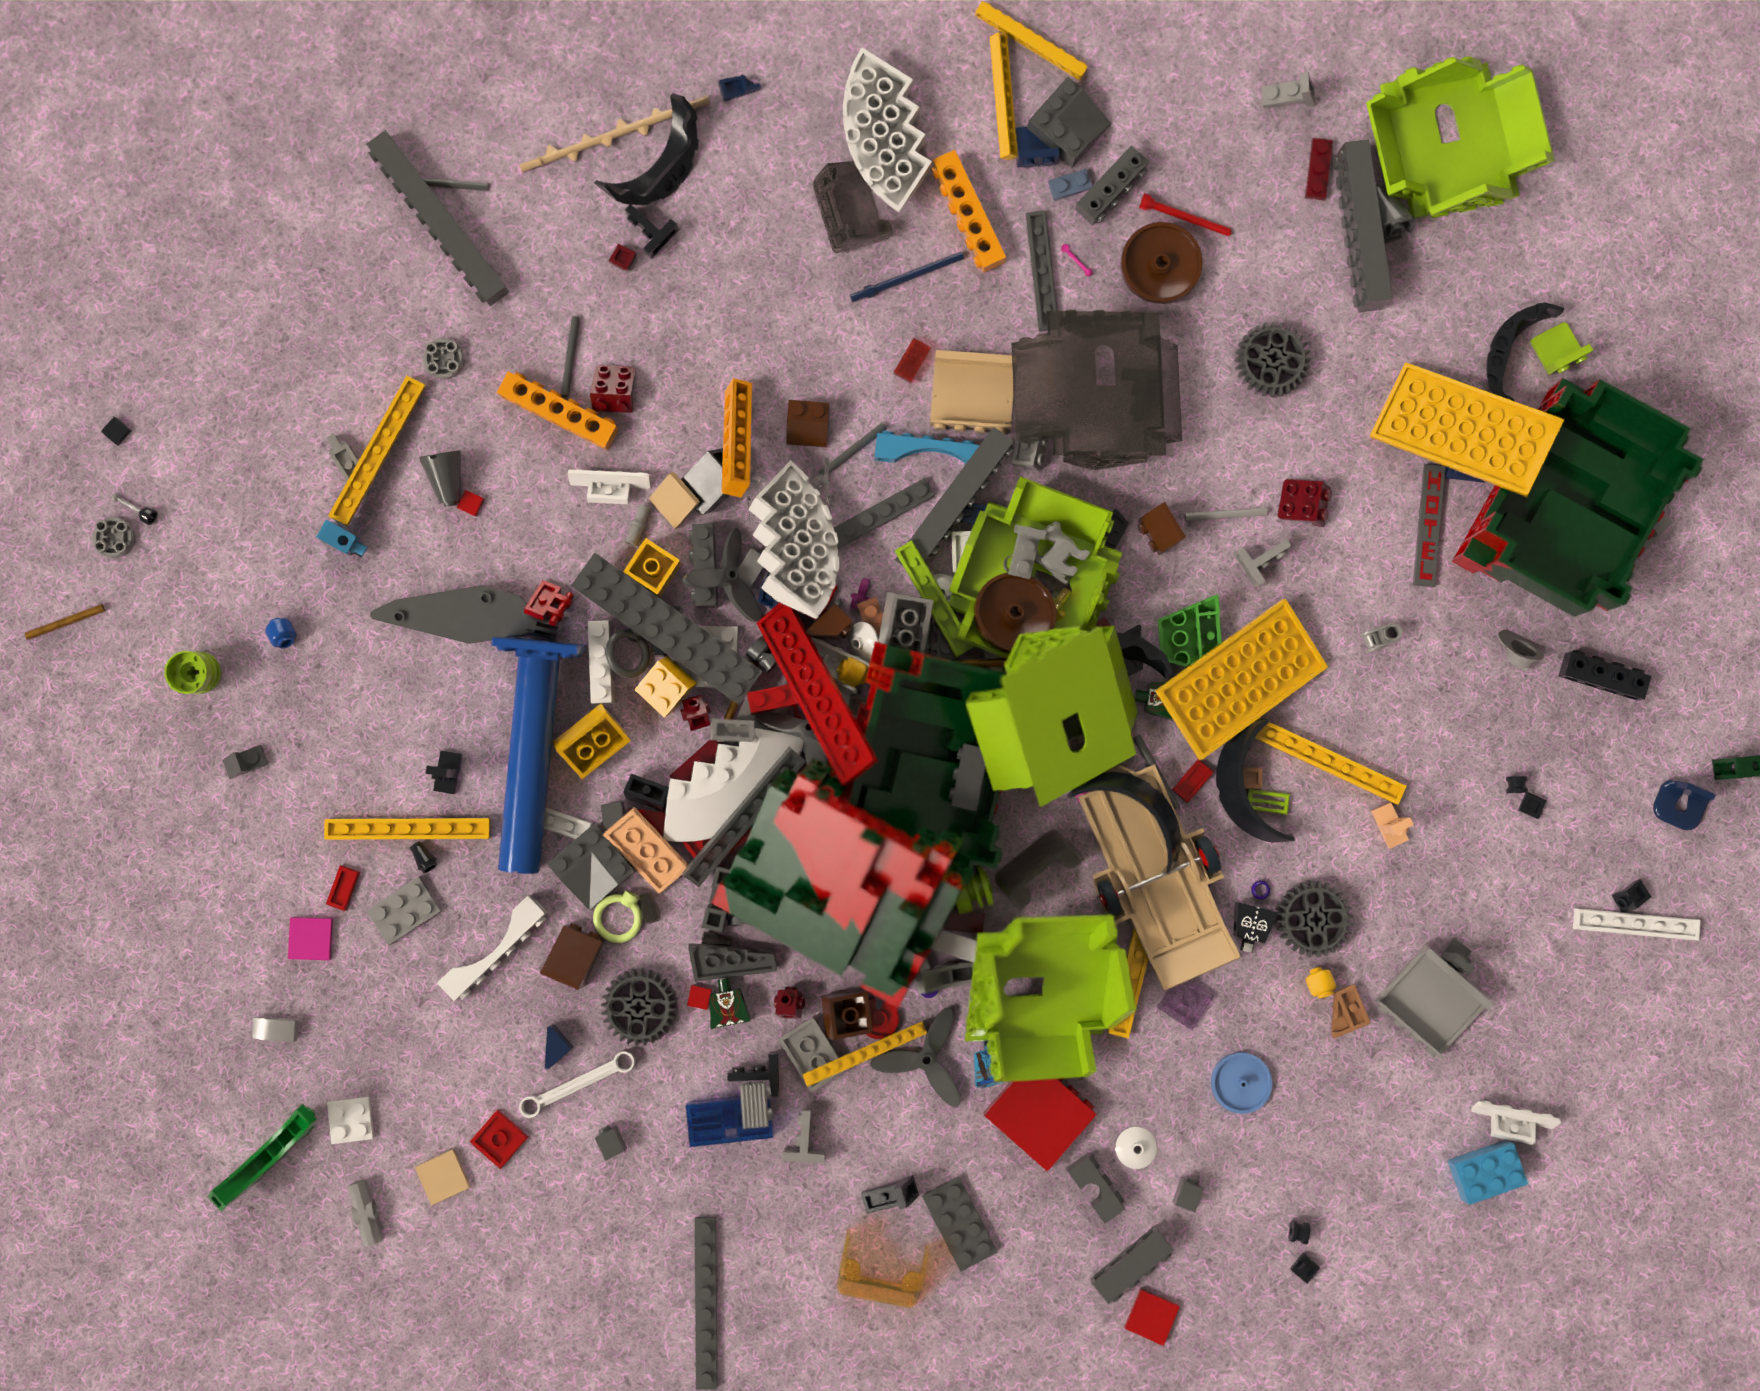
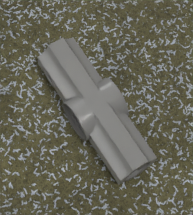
[347,1179,384,1247]

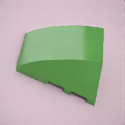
[1157,594,1222,667]

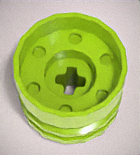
[164,651,221,694]
[956,865,993,915]

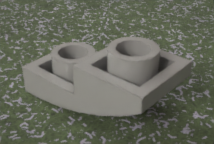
[738,547,763,588]
[252,1016,298,1042]

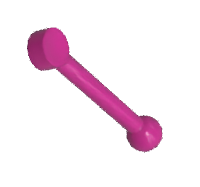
[1061,244,1093,277]

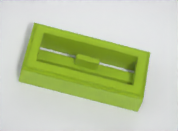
[1247,789,1290,815]

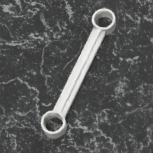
[519,1050,636,1118]

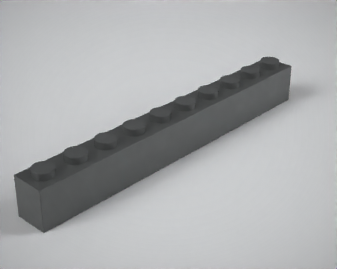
[366,130,509,306]

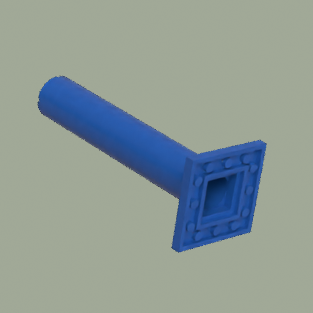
[491,637,587,874]

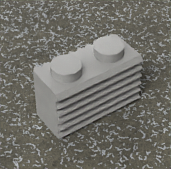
[740,1081,773,1129]

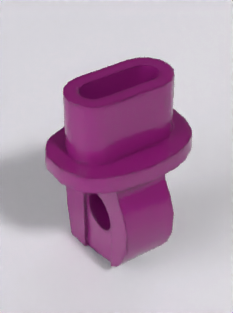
[850,577,871,609]

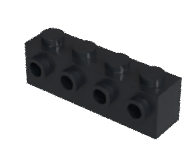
[1558,650,1652,701]

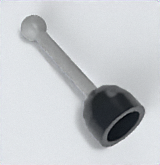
[111,494,158,525]

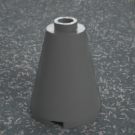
[1376,185,1416,244]
[419,450,461,507]

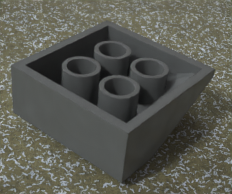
[1027,77,1111,168]
[547,823,637,910]

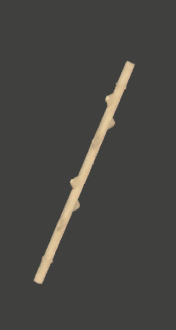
[519,96,710,173]

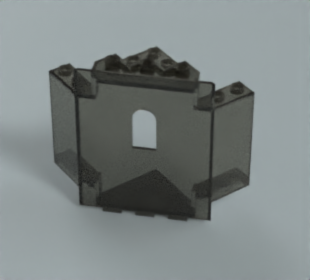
[1011,309,1182,471]

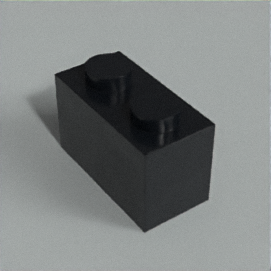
[623,774,669,812]

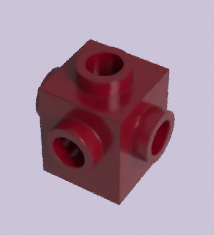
[680,695,711,731]
[774,987,805,1019]

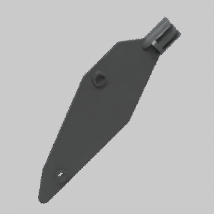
[370,585,559,644]

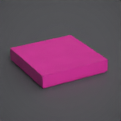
[288,917,333,960]

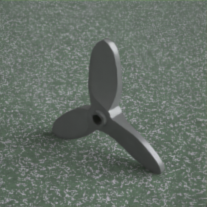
[682,528,762,622]
[756,693,851,766]
[870,1007,960,1107]

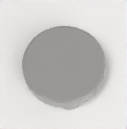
[423,339,464,379]
[92,517,135,558]

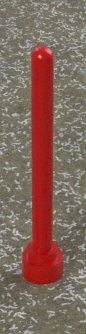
[1138,193,1232,236]

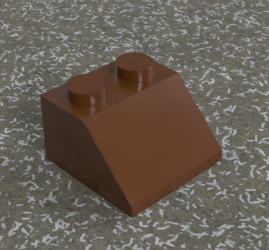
[786,400,830,448]
[1138,502,1186,555]
[806,603,853,640]
[821,991,873,1040]

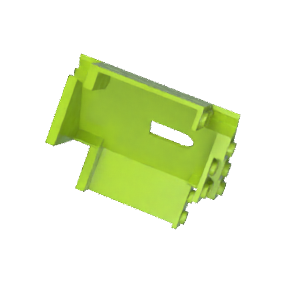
[1366,56,1555,219]
[949,476,1123,659]
[966,626,1138,807]
[964,915,1136,1082]

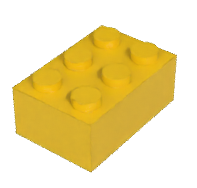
[552,703,631,779]

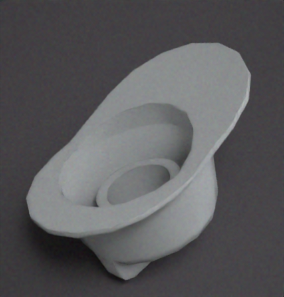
[1498,630,1544,671]

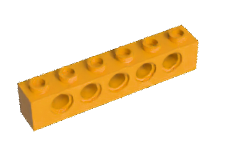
[931,150,1006,273]
[497,371,619,451]
[722,378,752,498]

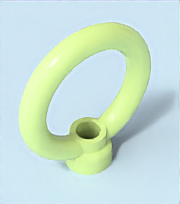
[593,890,642,943]

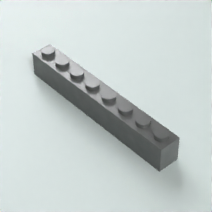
[895,427,1014,566]

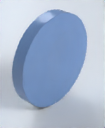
[1211,1052,1272,1114]

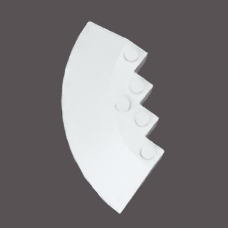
[843,48,932,212]
[748,460,839,619]
[663,728,804,842]

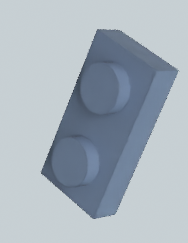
[1048,169,1092,201]

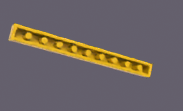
[975,1,1088,81]
[990,32,1018,160]
[802,1021,927,1087]

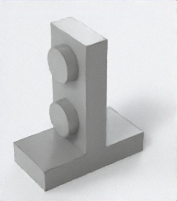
[1262,72,1315,108]
[1008,525,1047,579]
[1233,539,1291,588]
[710,719,754,742]
[782,1108,825,1163]

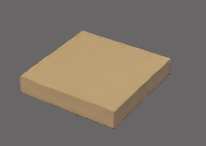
[649,471,700,529]
[415,1149,471,1206]

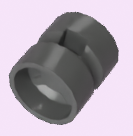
[745,636,778,674]

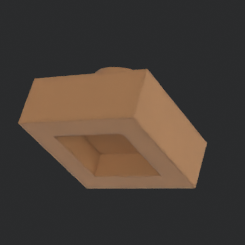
[1243,768,1262,789]

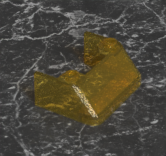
[836,1229,929,1308]

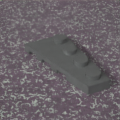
[688,943,777,982]

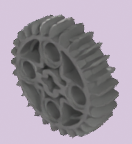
[1234,322,1311,398]
[1275,880,1354,958]
[601,968,678,1046]

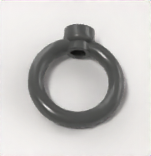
[606,628,650,678]

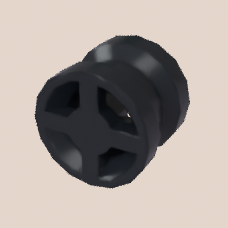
[1506,776,1528,793]
[1288,1220,1311,1245]

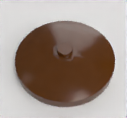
[1121,222,1203,304]
[974,573,1057,653]

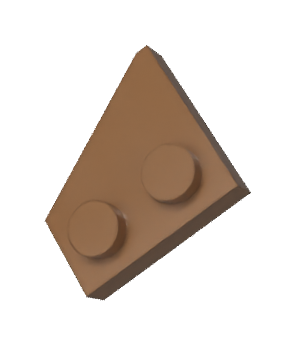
[1331,984,1371,1039]

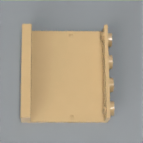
[930,350,1017,434]

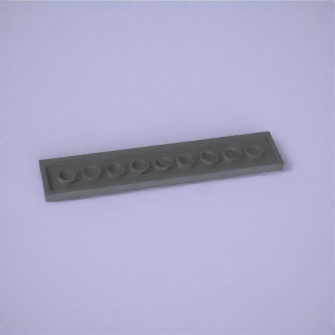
[571,553,763,705]

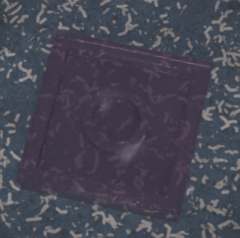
[1157,980,1214,1030]

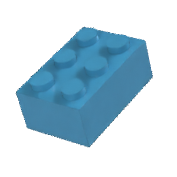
[1447,1140,1528,1205]

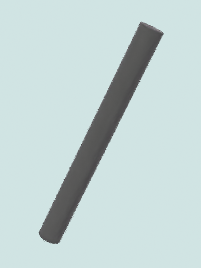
[423,178,489,191]
[561,316,580,397]
[818,423,887,478]
[1133,734,1180,809]

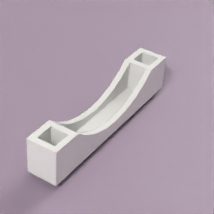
[437,895,548,1001]

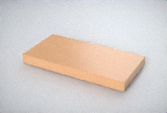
[603,807,689,894]

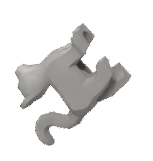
[1034,521,1090,585]

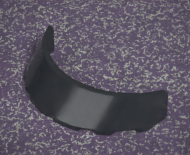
[594,93,699,205]
[1486,302,1564,402]
[1116,632,1173,679]
[1216,718,1295,843]
[1066,772,1181,874]

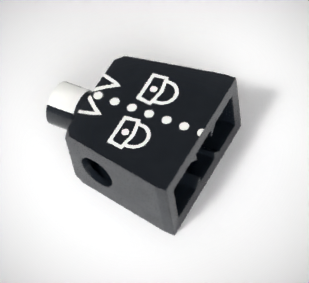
[1233,902,1278,953]

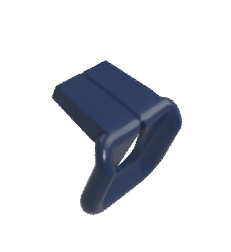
[1653,780,1716,831]

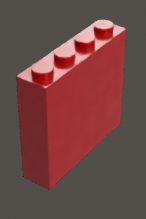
[983,1078,1097,1172]

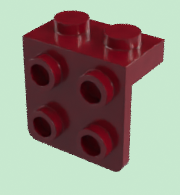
[590,365,636,413]
[1277,479,1332,527]

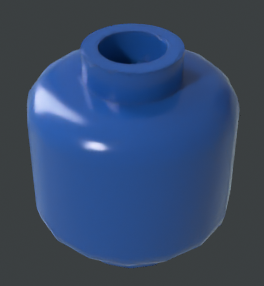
[265,618,297,649]

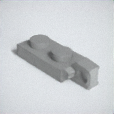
[326,434,358,482]

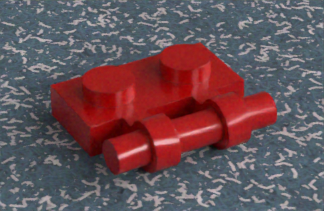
[524,580,574,626]

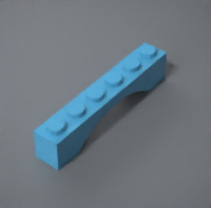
[874,431,995,475]

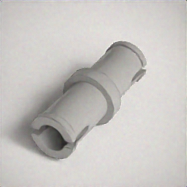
[625,504,651,547]

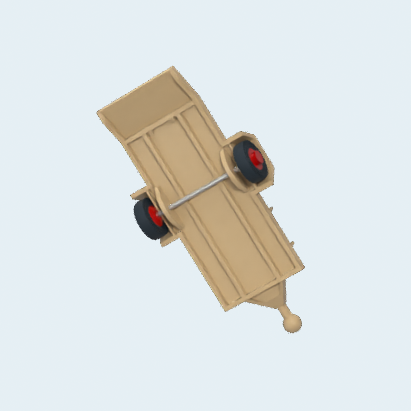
[1078,764,1241,991]

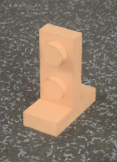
[1371,802,1414,849]

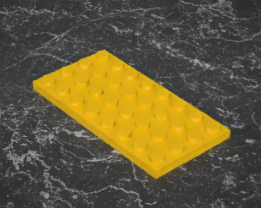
[1370,362,1564,497]
[1155,599,1328,760]

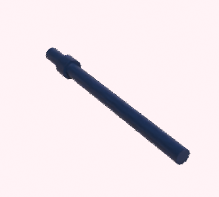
[849,251,964,302]

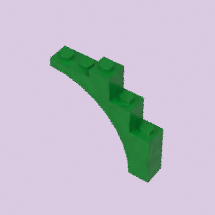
[207,1104,317,1212]

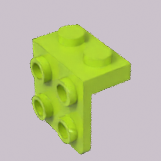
[1530,322,1594,375]

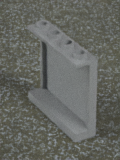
[1375,945,1494,1060]

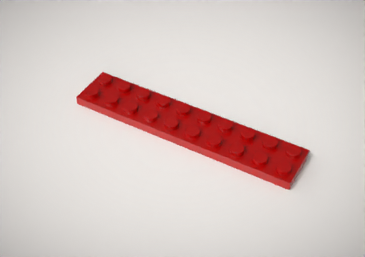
[756,603,878,786]

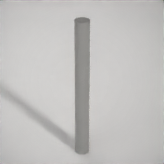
[1185,507,1268,521]

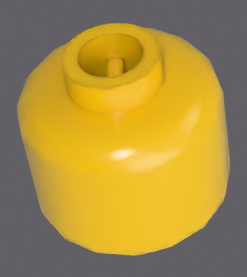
[836,657,867,688]
[1305,967,1337,999]

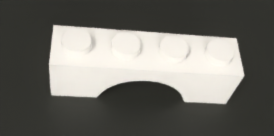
[588,620,615,705]

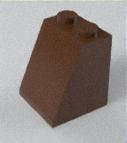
[539,923,605,990]

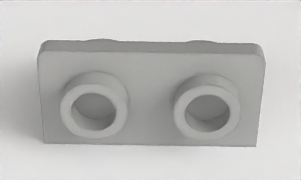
[1011,424,1050,471]

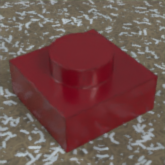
[609,244,637,272]

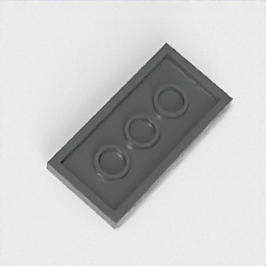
[922,1176,998,1272]

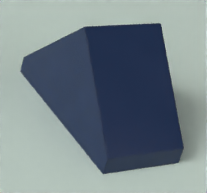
[544,1025,574,1069]

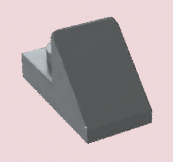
[223,745,268,779]

